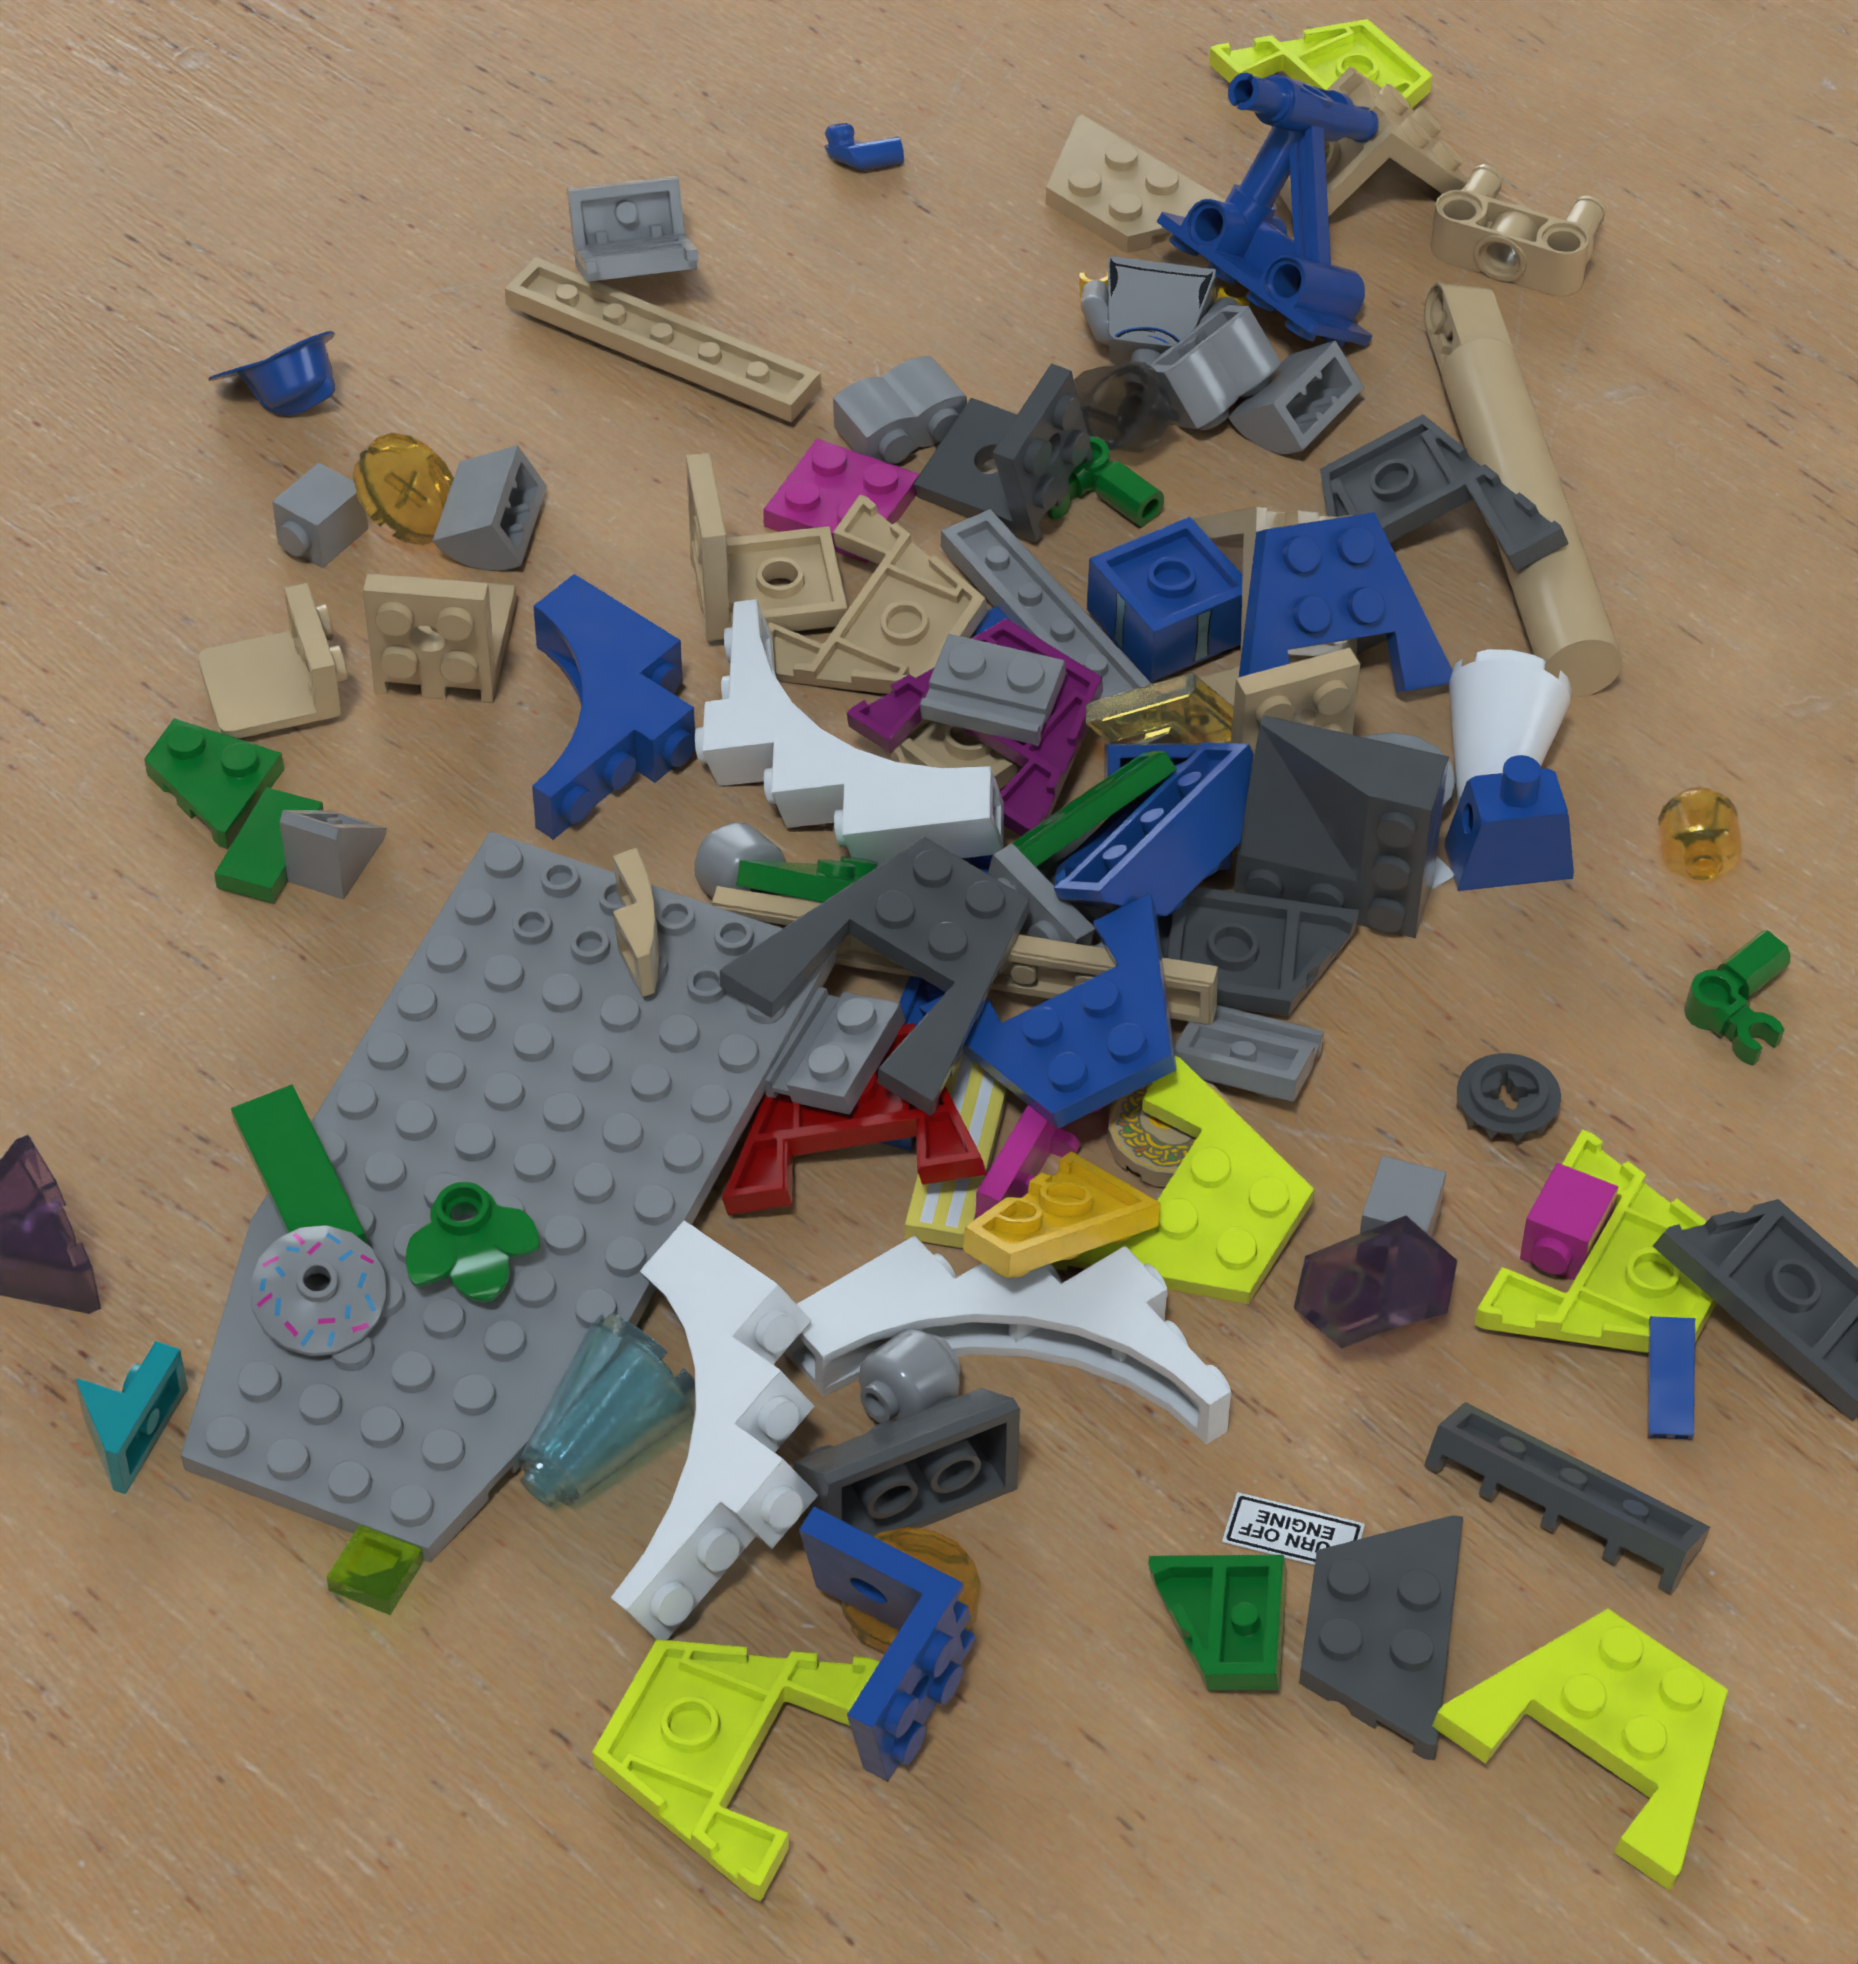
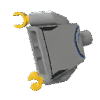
[1079,256,1250,394]

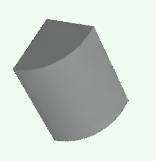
[1228,341,1364,454]
[432,445,547,571]

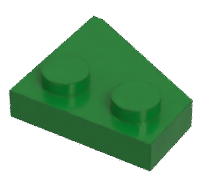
[144,718,284,849]
[736,856,878,903]
[1148,1554,1287,1690]

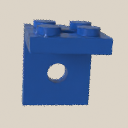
[799,1506,976,1782]

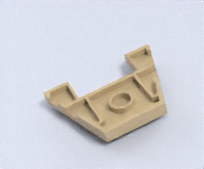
[768,494,987,694]

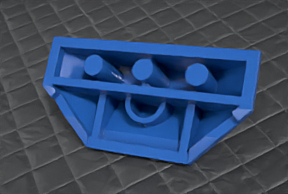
[1054,742,1254,917]

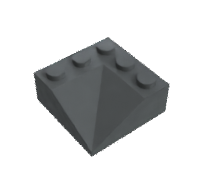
[1234,715,1449,938]

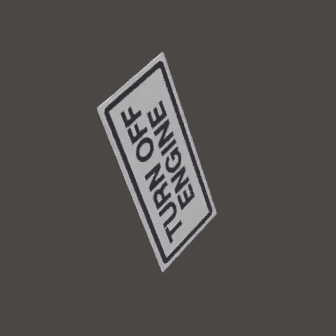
[1222,1492,1365,1565]

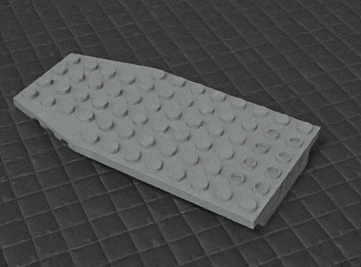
[181,831,836,1563]

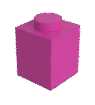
[1520,1163,1619,1280]

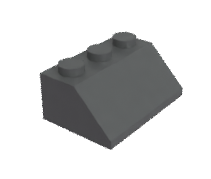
[793,1388,1020,1543]

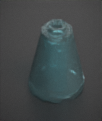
[518,1313,696,1507]

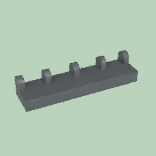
[1425,1402,1710,1594]

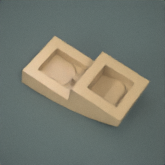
[613,847,659,997]

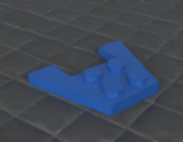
[1239,512,1453,693]
[919,893,1176,1129]

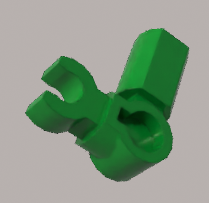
[1048,436,1164,527]
[1684,930,1791,1066]

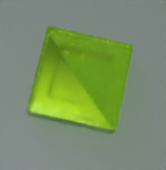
[326,1525,424,1615]

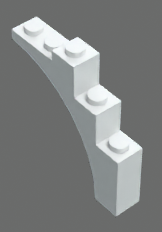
[695,599,1004,867]
[611,1220,818,1640]
[784,1235,1231,1445]

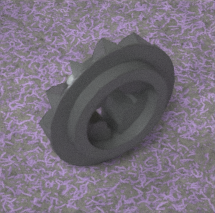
[1456,1053,1561,1143]

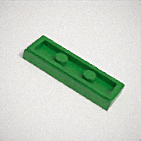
[1006,751,1177,867]
[230,1084,367,1244]

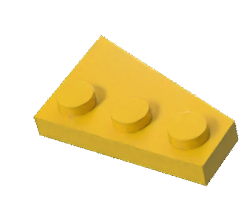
[963,1151,1161,1278]

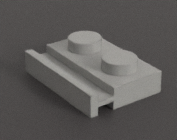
[920,634,1066,746]
[765,987,906,1115]
[1174,1005,1324,1102]

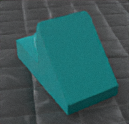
[75,1341,188,1494]

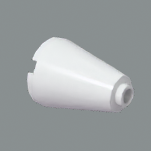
[1449,649,1572,803]

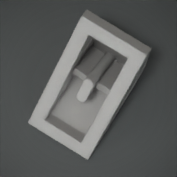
[280,810,387,900]

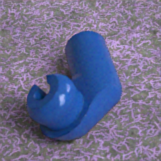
[824,123,904,170]

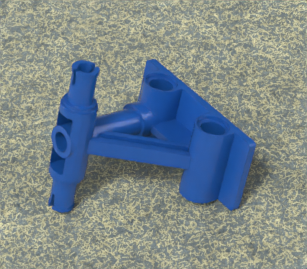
[1156,73,1378,347]

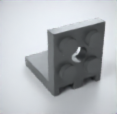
[913,363,1093,542]

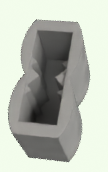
[1145,305,1281,431]
[833,356,967,464]

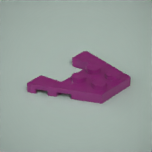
[846,618,1103,836]

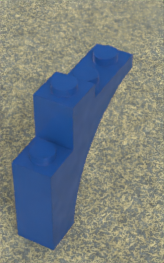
[532,574,696,840]

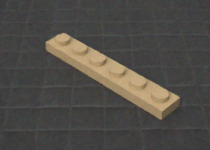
[504,257,821,422]

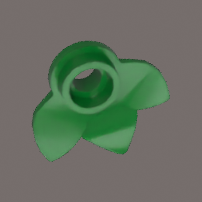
[406,1181,540,1303]

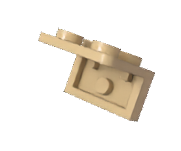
[198,583,347,739]

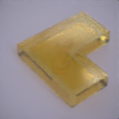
[1085,672,1234,743]

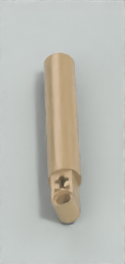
[1424,283,1623,697]

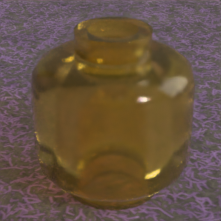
[1658,787,1742,881]

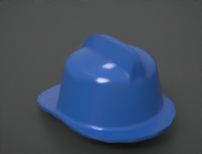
[208,331,335,415]

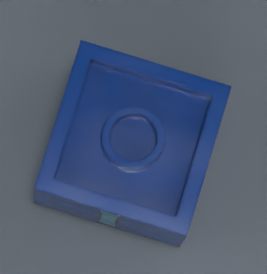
[1087,517,1243,683]

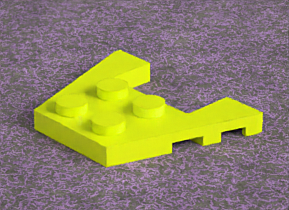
[1209,19,1432,160]
[1051,1056,1314,1305]
[1475,1129,1717,1353]
[1432,1609,1728,1891]
[592,1639,880,1901]

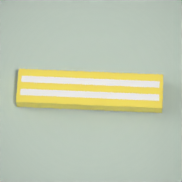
[905,1053,1009,1249]

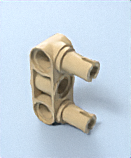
[1431,164,1605,296]

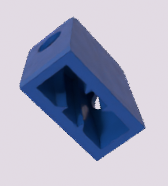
[1444,755,1574,891]

